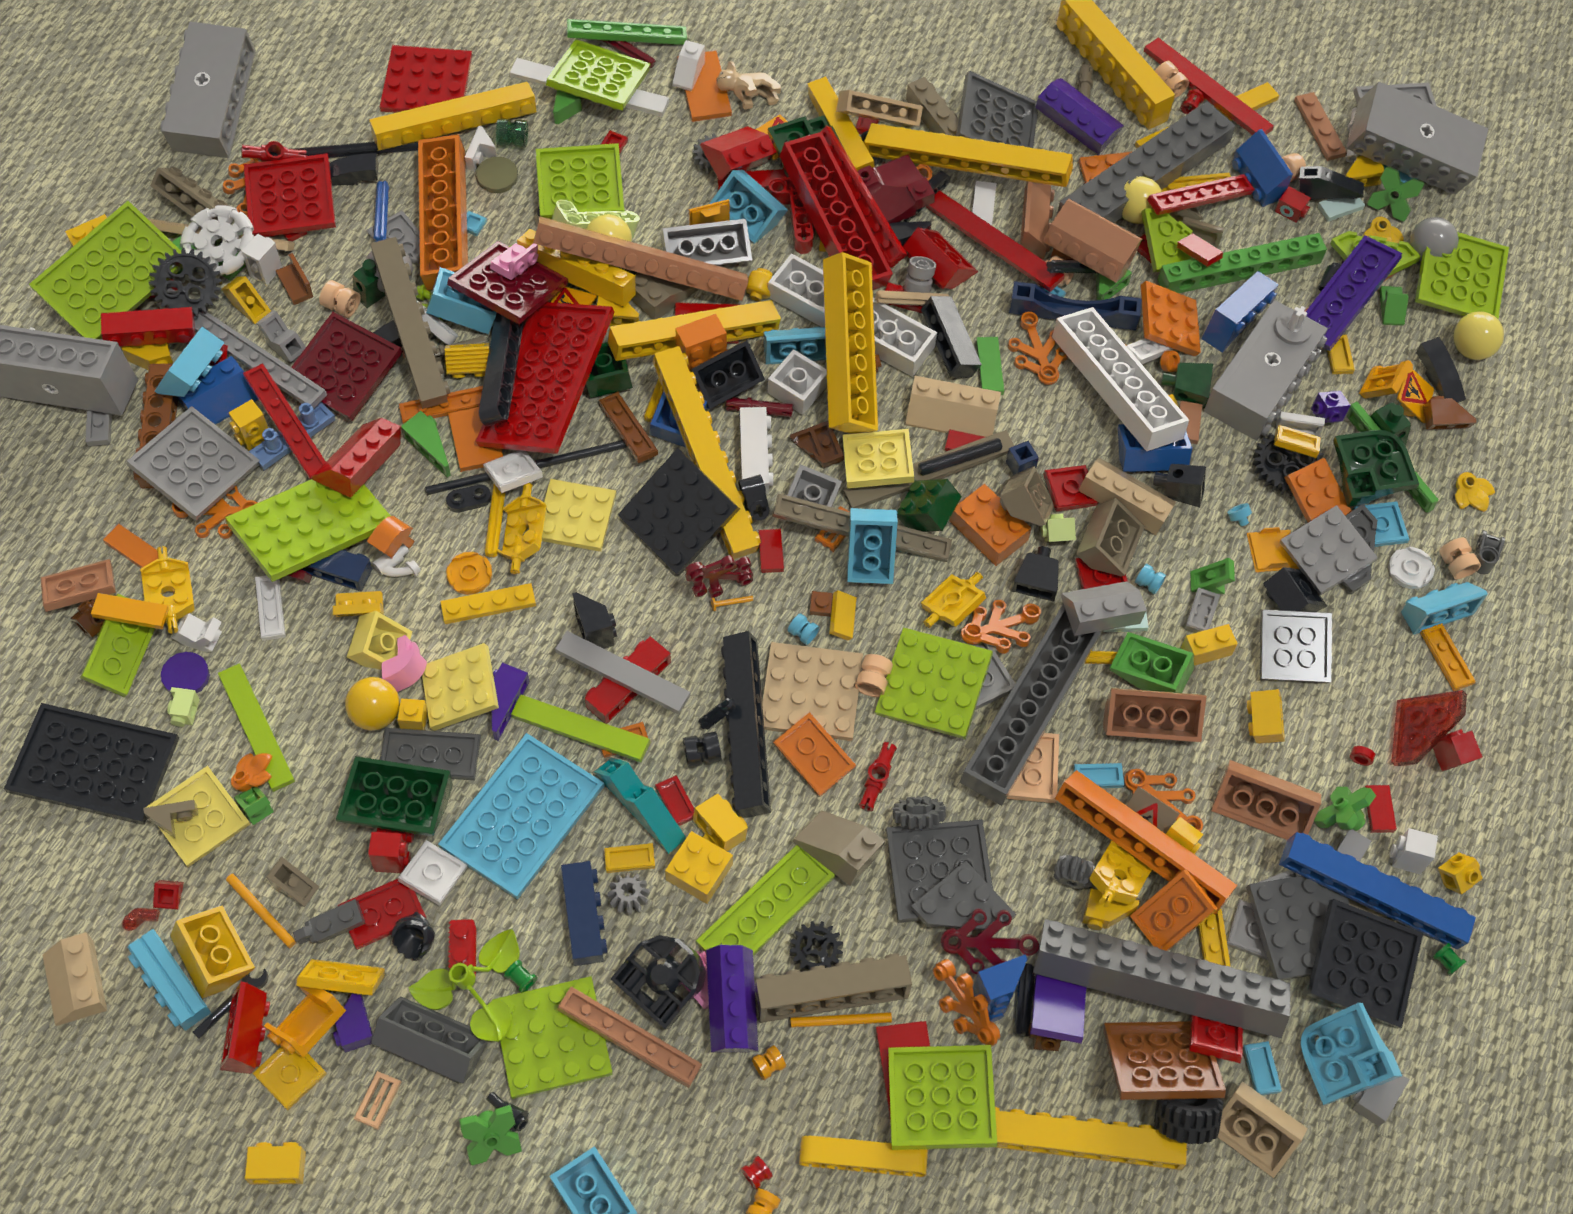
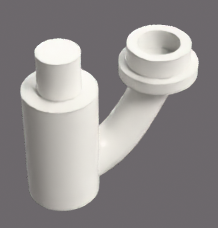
[372,545,421,577]

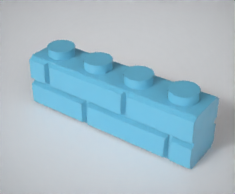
[127,929,211,1030]

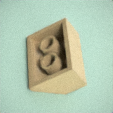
[43,932,107,1026]
[1218,1081,1308,1178]

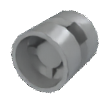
[903,256,936,293]

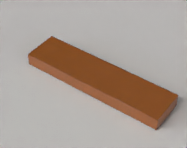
[599,392,658,464]

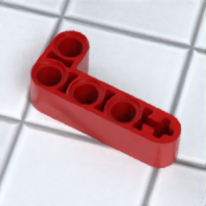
[768,177,813,254]

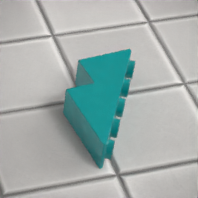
[594,757,686,854]

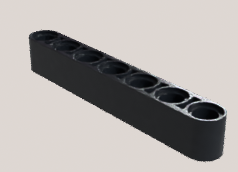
[479,313,524,427]

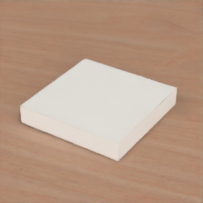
[483,450,543,493]
[398,840,467,906]

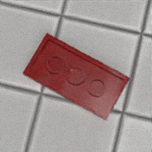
[876,1021,930,1124]

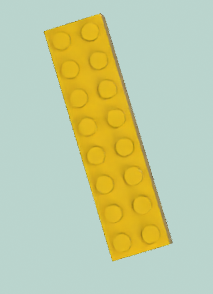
[1057,0,1175,130]
[823,252,878,434]

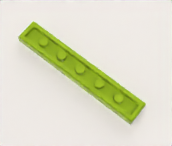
[218,663,295,792]
[511,695,651,762]

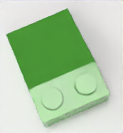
[1110,632,1194,693]

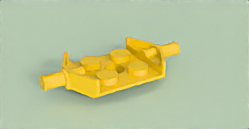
[496,483,547,574]
[140,546,195,634]
[1089,841,1152,907]

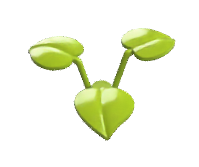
[409,929,520,1042]

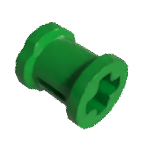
[1433,943,1467,976]
[504,960,538,993]

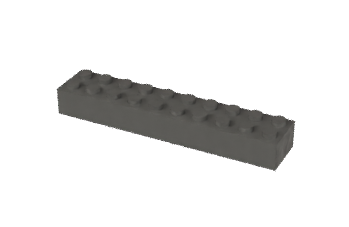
[1056,101,1236,223]
[959,590,1104,806]
[1033,919,1290,1039]

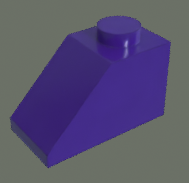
[333,993,373,1053]

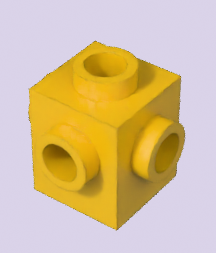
[1438,852,1483,895]

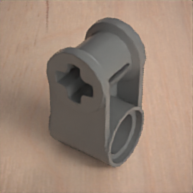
[1475,530,1505,575]

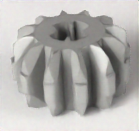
[607,872,650,915]

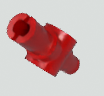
[241,141,306,162]
[859,742,897,812]

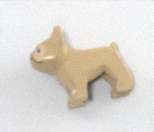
[716,61,781,110]

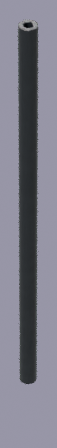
[425,440,628,495]

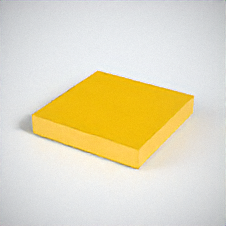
[253,1047,327,1111]

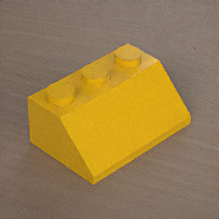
[170,905,255,999]

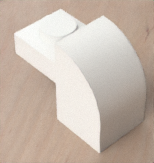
[171,613,222,652]

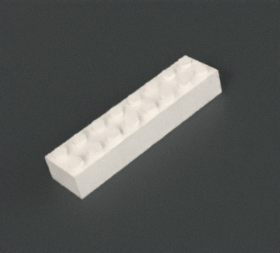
[768,253,937,377]
[1052,307,1189,451]

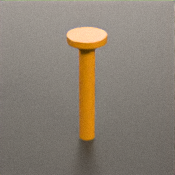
[711,596,753,611]

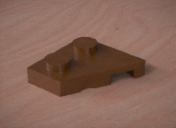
[790,421,845,468]

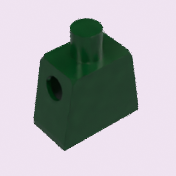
[352,259,386,308]
[1160,362,1213,409]
[1370,402,1411,446]

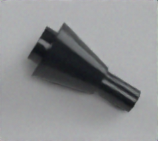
[487,1092,529,1132]

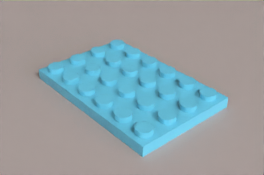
[438,733,604,900]

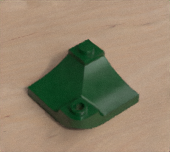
[768,115,846,177]
[1333,430,1419,507]

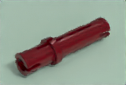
[726,397,793,418]

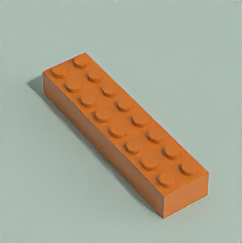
[418,134,468,290]

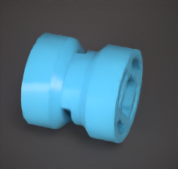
[1135,564,1166,595]
[788,613,820,645]

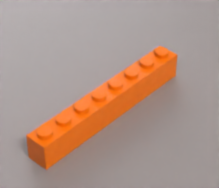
[1054,770,1237,915]

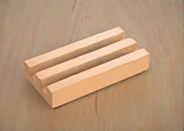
[354,1071,401,1130]

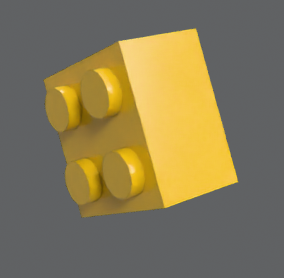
[665,831,733,904]

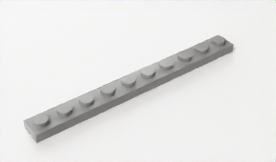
[154,288,327,409]

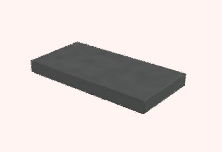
[380,728,481,781]

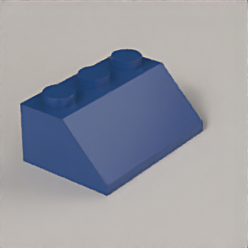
[1232,129,1293,207]
[177,356,258,425]
[1118,424,1192,472]
[973,955,1027,1022]

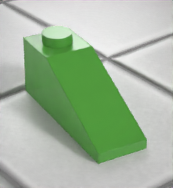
[401,411,451,478]

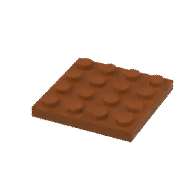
[1103,1021,1226,1100]

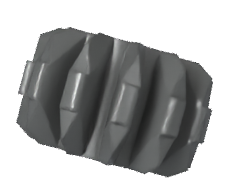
[1053,855,1096,890]

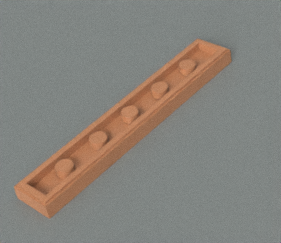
[557,987,702,1088]

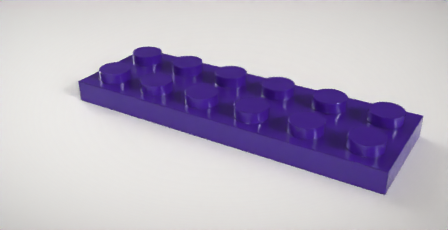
[1306,235,1402,351]

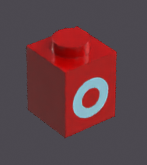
[1275,186,1311,223]

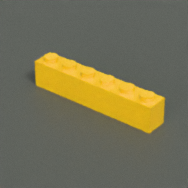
[517,229,636,307]

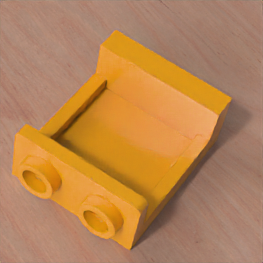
[263,987,346,1057]

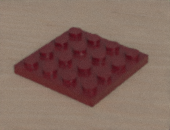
[447,241,568,324]
[291,311,403,421]

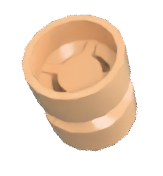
[1155,61,1189,98]
[319,280,361,318]
[1439,537,1481,580]
[855,654,893,697]

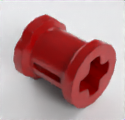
[1180,89,1205,114]

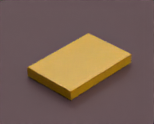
[296,959,385,995]

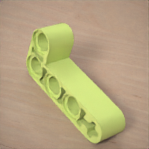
[552,200,640,238]

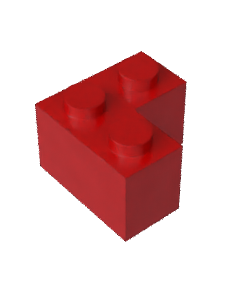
[368,828,414,874]

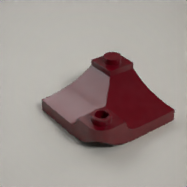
[857,154,935,223]

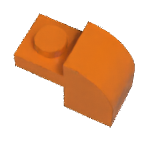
[367,516,415,558]

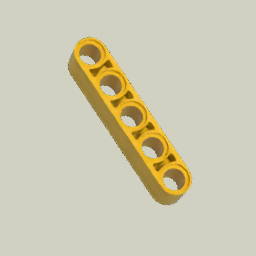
[799,1136,928,1177]

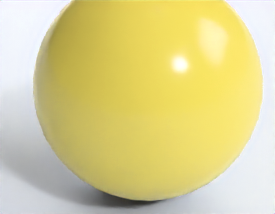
[1122,177,1162,224]
[586,214,632,242]
[1453,311,1504,360]

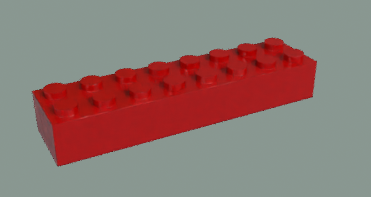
[779,132,893,290]

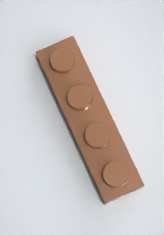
[1294,92,1347,161]

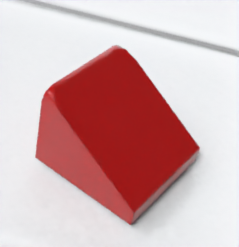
[153,880,184,910]

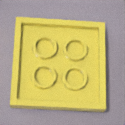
[843,429,914,488]
[542,479,616,552]
[422,643,499,731]
[145,766,250,867]

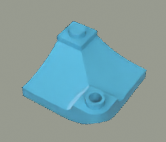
[1301,1003,1402,1105]

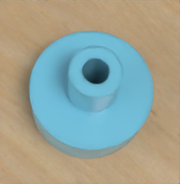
[1227,503,1252,526]

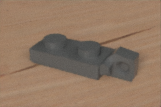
[293,899,365,944]

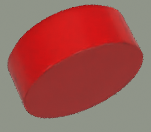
[1350,746,1376,766]

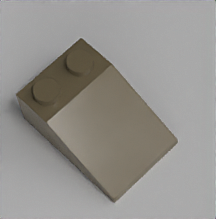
[631,272,699,320]
[793,811,885,886]

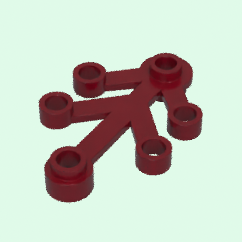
[685,555,754,598]
[941,909,1039,974]

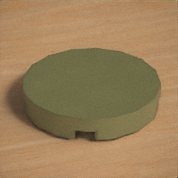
[476,156,518,193]

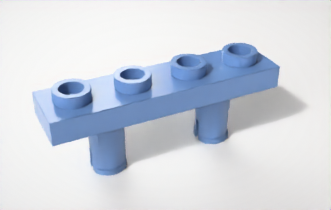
[249,402,336,470]

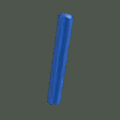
[374,181,389,242]

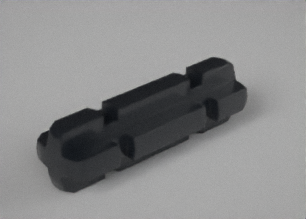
[698,698,736,730]

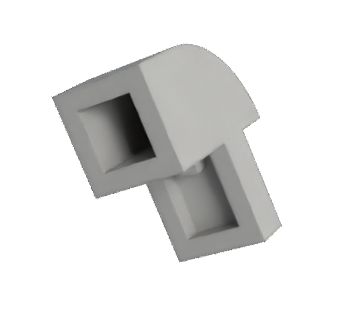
[257,310,306,362]

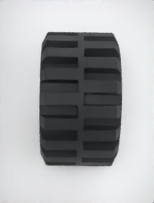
[1154,1098,1223,1144]

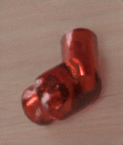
[122,908,160,931]

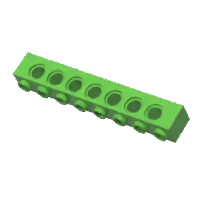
[1158,233,1327,293]

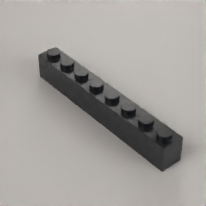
[721,631,771,818]

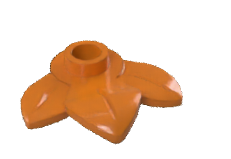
[231,753,272,792]

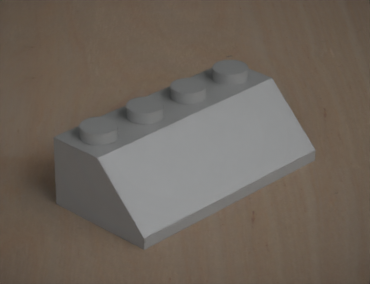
[660,219,752,265]

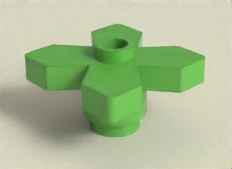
[1367,166,1424,222]
[1314,786,1376,831]
[459,1105,522,1165]

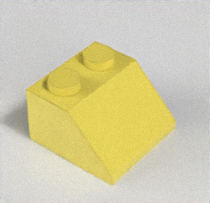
[347,611,412,670]

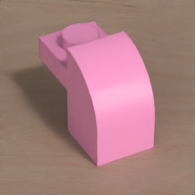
[382,635,427,692]

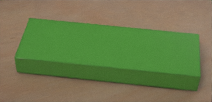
[976,337,1004,395]

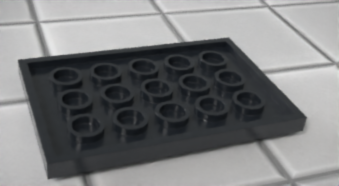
[4,703,179,825]

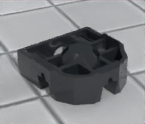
[611,935,706,1030]

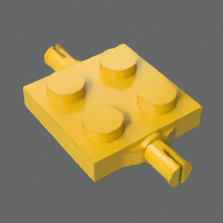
[921,572,986,628]

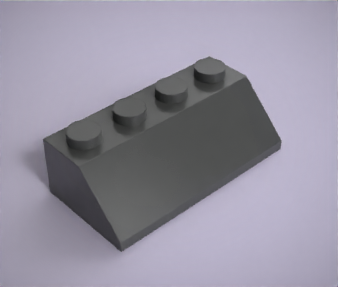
[371,996,488,1084]

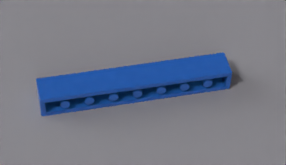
[1279,832,1476,950]

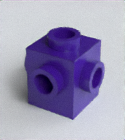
[1311,391,1351,423]

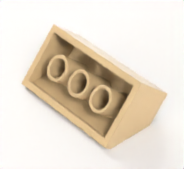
[905,376,1001,437]
[1078,458,1176,535]

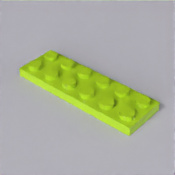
[696,845,835,956]

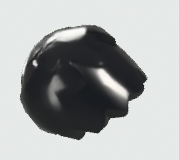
[391,912,435,961]

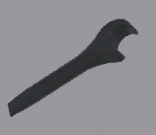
[192,969,269,1039]

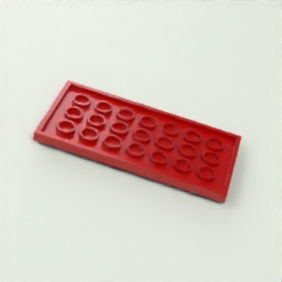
[476,302,615,454]

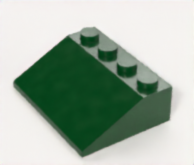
[336,756,453,836]

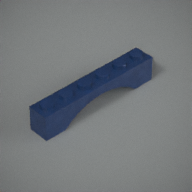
[1009,281,1142,331]

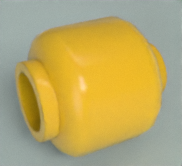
[746,268,773,302]

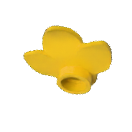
[1363,216,1404,243]
[1455,472,1495,512]

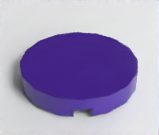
[161,652,210,693]

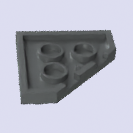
[1342,504,1378,594]
[911,861,1016,933]

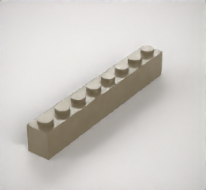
[370,237,450,409]

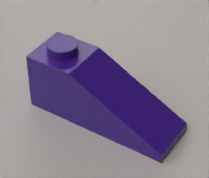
[492,662,530,741]

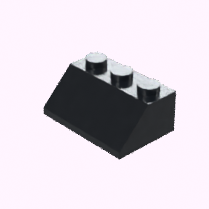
[690,340,765,409]

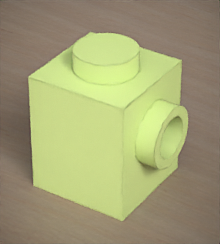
[1040,514,1076,542]

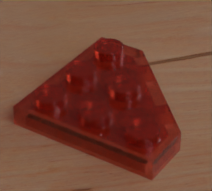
[1391,690,1467,766]

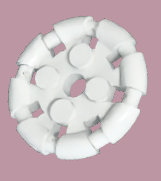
[180,205,255,278]

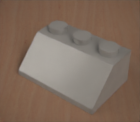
[1061,582,1147,636]

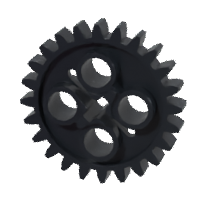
[149,248,222,317]
[1252,433,1324,496]

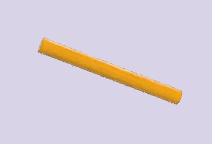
[226,874,296,948]
[790,1012,892,1028]

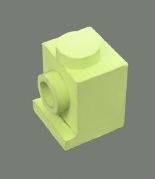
[167,687,200,727]

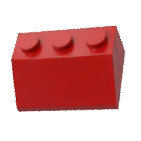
[700,126,777,181]
[903,227,978,289]
[220,982,270,1074]

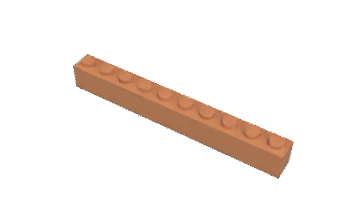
[534,217,748,301]

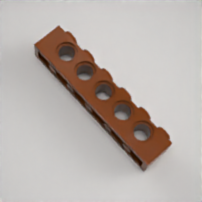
[133,363,178,488]

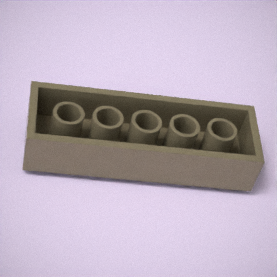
[755,953,912,1023]

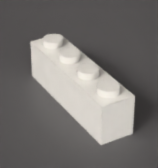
[740,407,773,494]

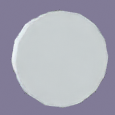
[1388,547,1435,589]

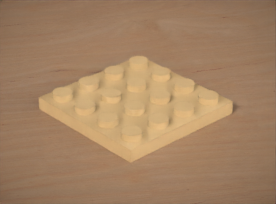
[762,642,863,741]

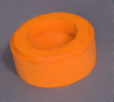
[1160,350,1180,372]

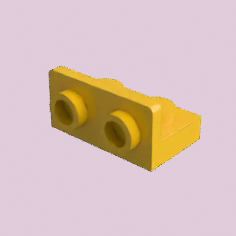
[333,591,384,617]

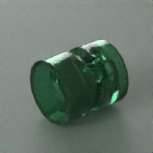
[496,119,528,147]

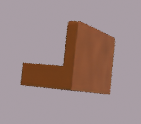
[275,253,313,305]

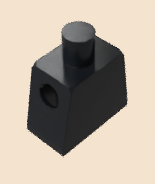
[1153,464,1206,508]
[1012,546,1059,602]

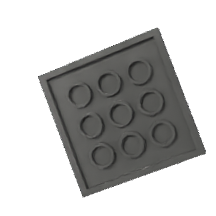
[956,71,1038,148]
[886,819,993,923]
[1246,876,1350,981]

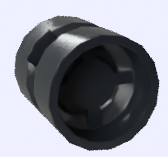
[683,731,722,768]

